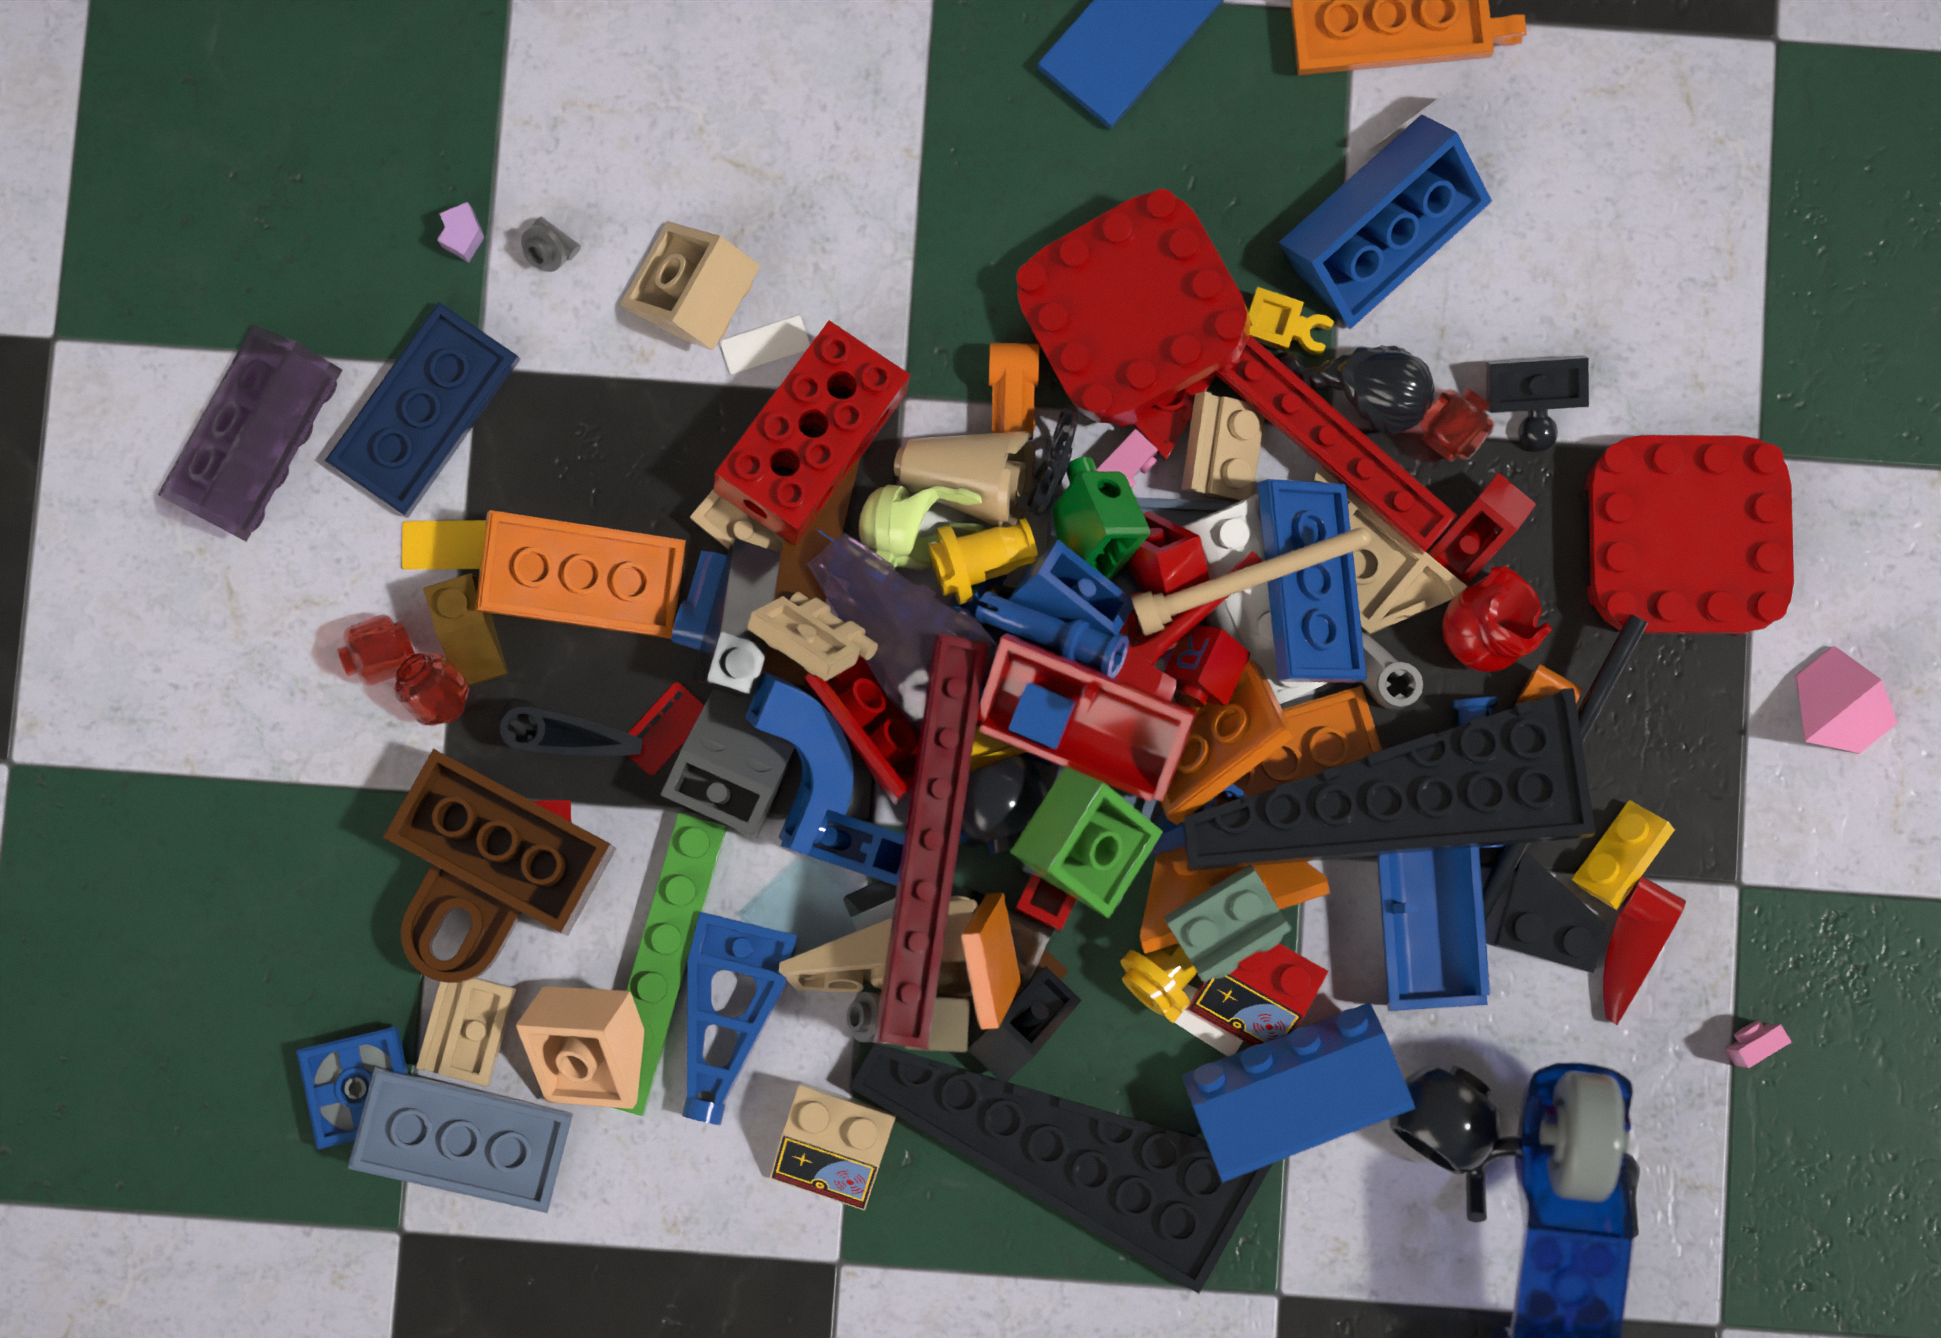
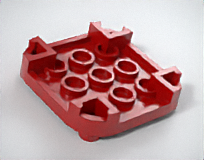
[1016,189,1252,427]
[1585,435,1794,636]

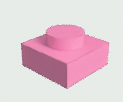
[1725,1020,1791,1068]

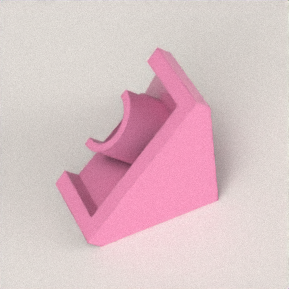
[1794,646,1898,754]

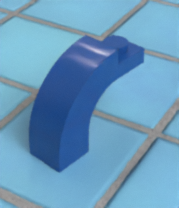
[745,672,854,855]

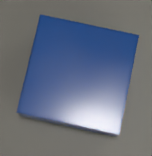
[1008,681,1077,749]

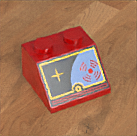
[1187,943,1329,1046]

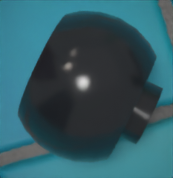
[959,754,1048,855]
[1389,1066,1501,1175]

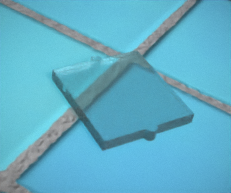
[744,855,863,957]

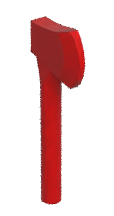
[1114,551,1263,701]

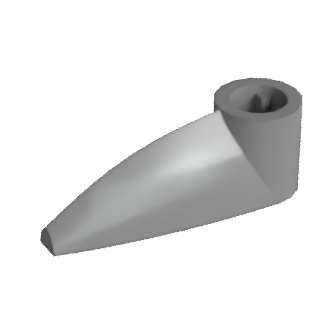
[1358,631,1423,711]

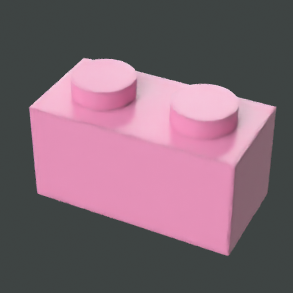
[1097,429,1158,489]

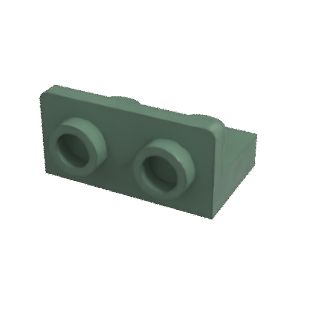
[1164,864,1291,982]

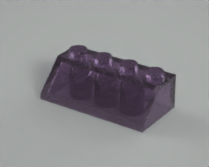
[157,325,343,542]

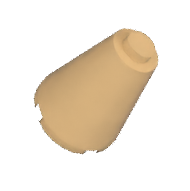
[894,431,1035,527]

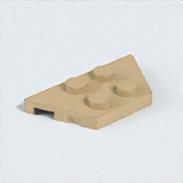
[1313,467,1467,635]

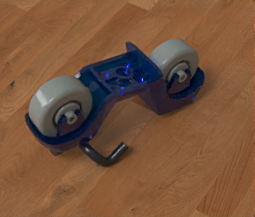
[1466,1062,1640,1338]

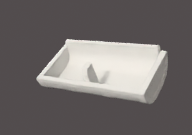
[1182,494,1328,704]

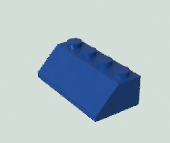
[1278,114,1492,329]
[1181,1002,1415,1182]

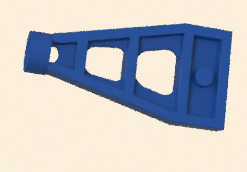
[682,912,799,1125]

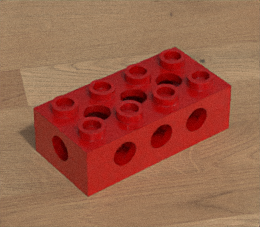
[714,320,911,546]

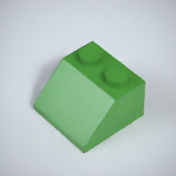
[1010,766,1163,918]

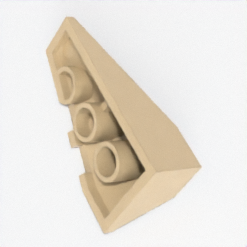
[779,896,979,997]

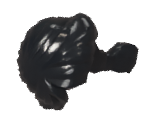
[1276,345,1435,435]

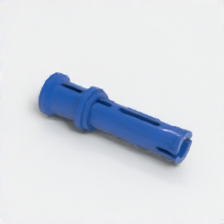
[976,591,1129,678]

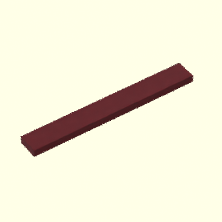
[874,633,988,1050]

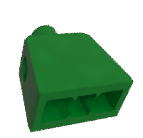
[1052,457,1151,581]

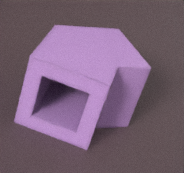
[437,202,484,262]

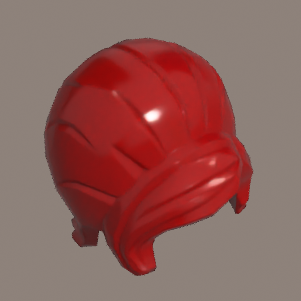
[1442,565,1552,672]

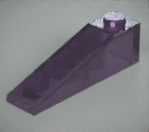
[807,533,999,733]

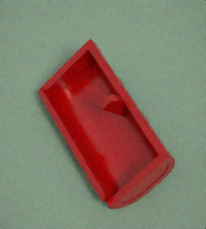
[976,633,1197,802]

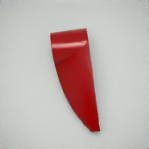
[1603,876,1686,1025]

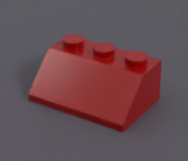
[805,653,922,805]

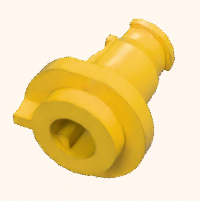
[928,518,1038,605]
[1120,943,1197,1024]

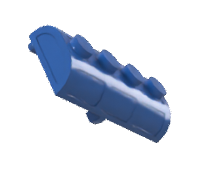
[1377,847,1490,1011]

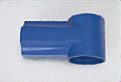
[671,550,727,650]

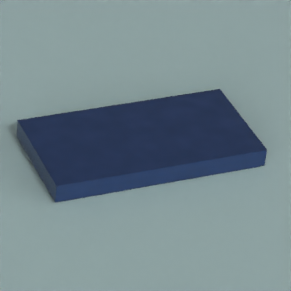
[325,302,521,518]

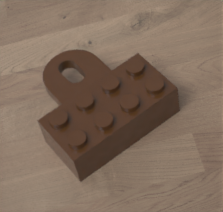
[383,749,617,983]

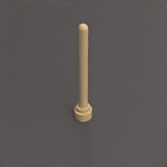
[1132,528,1371,636]

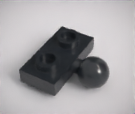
[1486,355,1589,452]

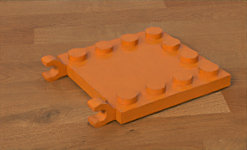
[1290,0,1527,75]

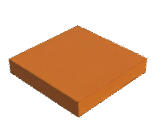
[961,892,1021,1029]

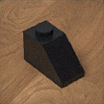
[967,966,1082,1085]

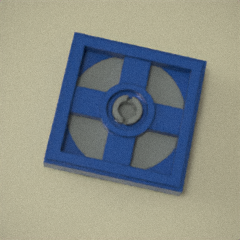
[296,1027,408,1149]

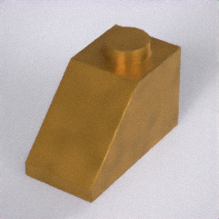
[423,573,509,689]

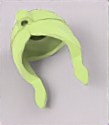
[859,485,987,574]

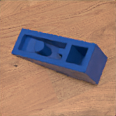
[781,809,905,886]

